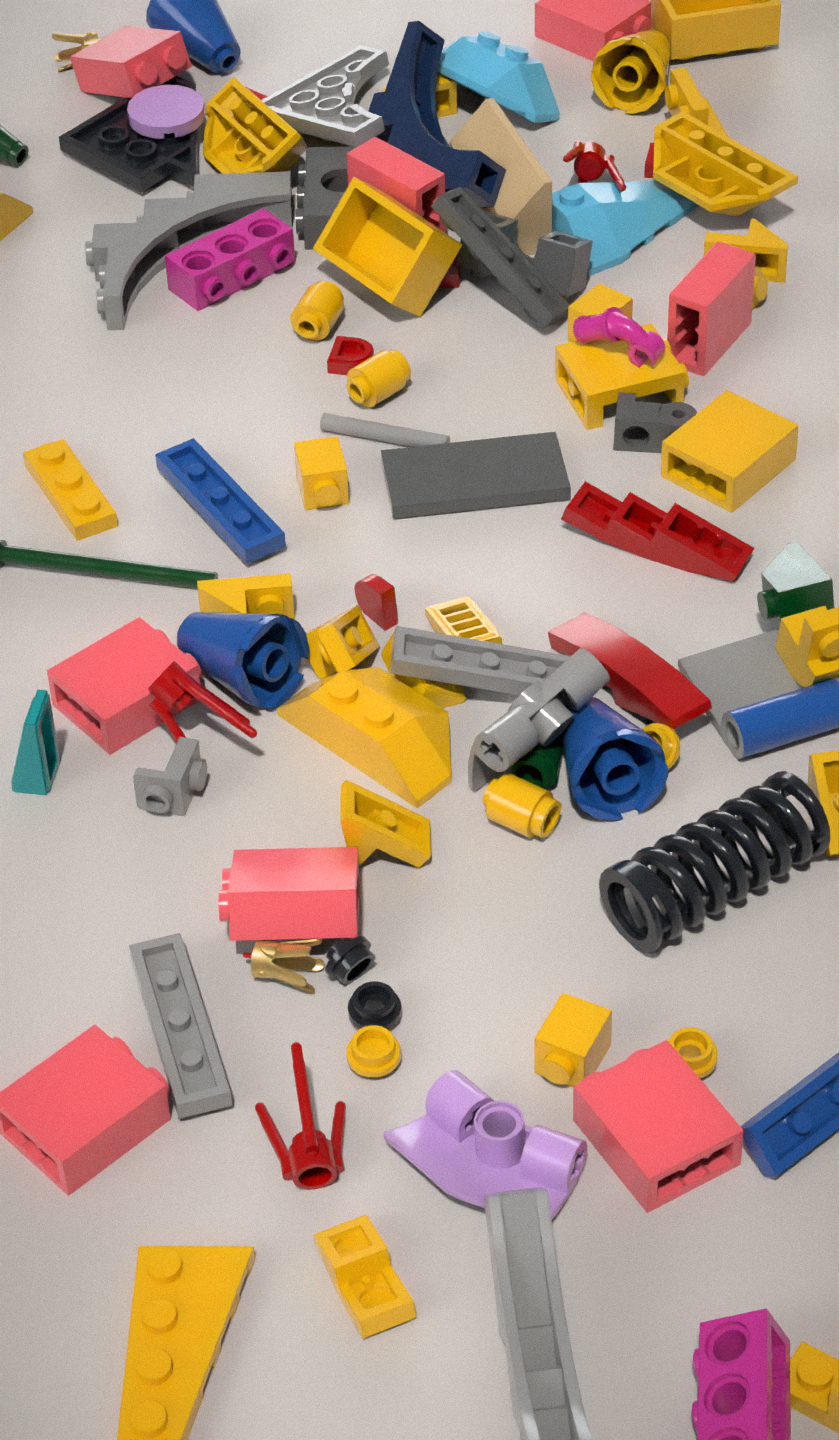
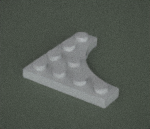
[261,45,389,148]

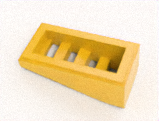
[425,596,502,644]

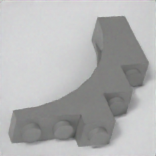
[85,171,293,330]
[484,1187,592,1440]

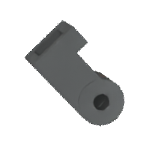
[613,392,697,453]

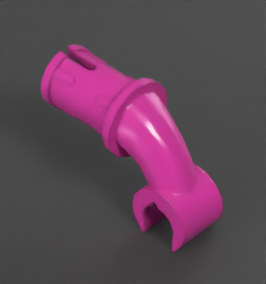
[573,307,666,368]

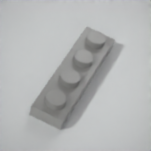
[390,626,571,695]
[129,933,232,1119]

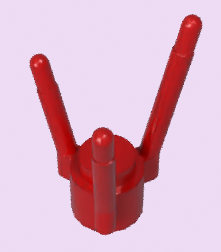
[563,141,626,191]
[148,661,257,743]
[255,1042,346,1190]

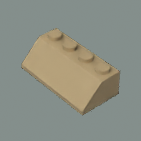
[449,98,552,255]

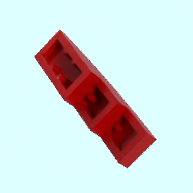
[561,481,754,582]
[548,612,712,729]

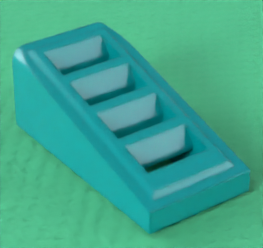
[11,689,60,796]

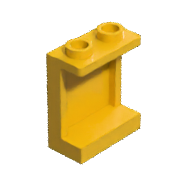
[555,323,689,430]

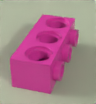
[165,208,295,311]
[692,1308,791,1440]

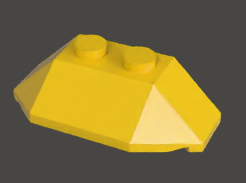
[203,77,307,174]
[653,111,798,216]
[277,667,451,809]

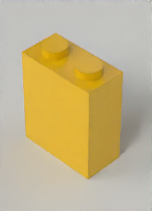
[661,390,799,513]

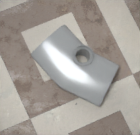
[468,648,611,791]

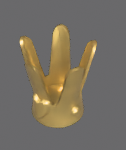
[52,32,99,72]
[243,939,325,994]

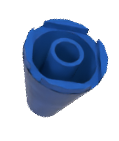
[146,0,241,73]
[177,612,309,709]
[562,697,668,821]

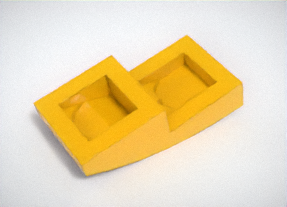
[313,1214,416,1339]

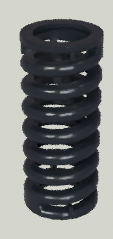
[599,771,831,953]

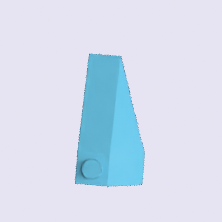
[552,180,699,277]

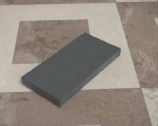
[381,431,571,519]

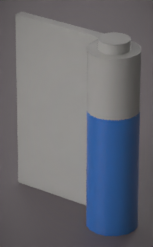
[678,629,839,759]

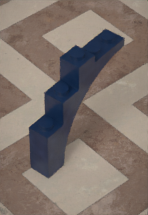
[368,21,506,207]

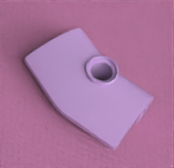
[384,1070,588,1220]

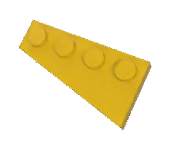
[117,1246,255,1440]

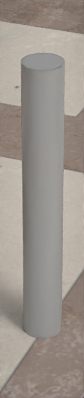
[320,413,450,447]

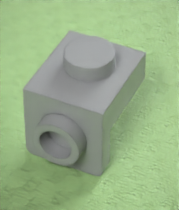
[133,737,207,817]

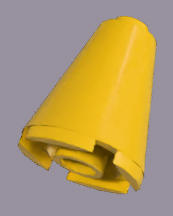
[591,30,671,114]

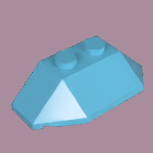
[437,31,560,123]

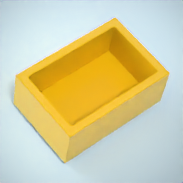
[650,0,781,60]
[313,177,463,317]

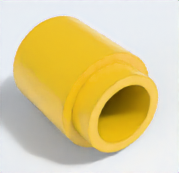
[290,281,344,341]
[346,350,411,408]
[483,773,562,838]

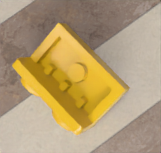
[665,67,729,137]

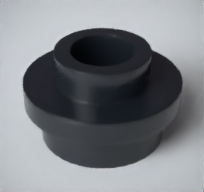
[325,936,375,985]
[348,981,402,1029]

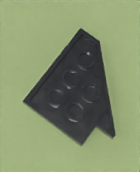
[59,76,197,192]

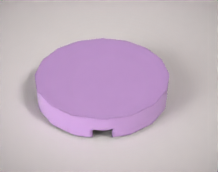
[127,85,205,139]

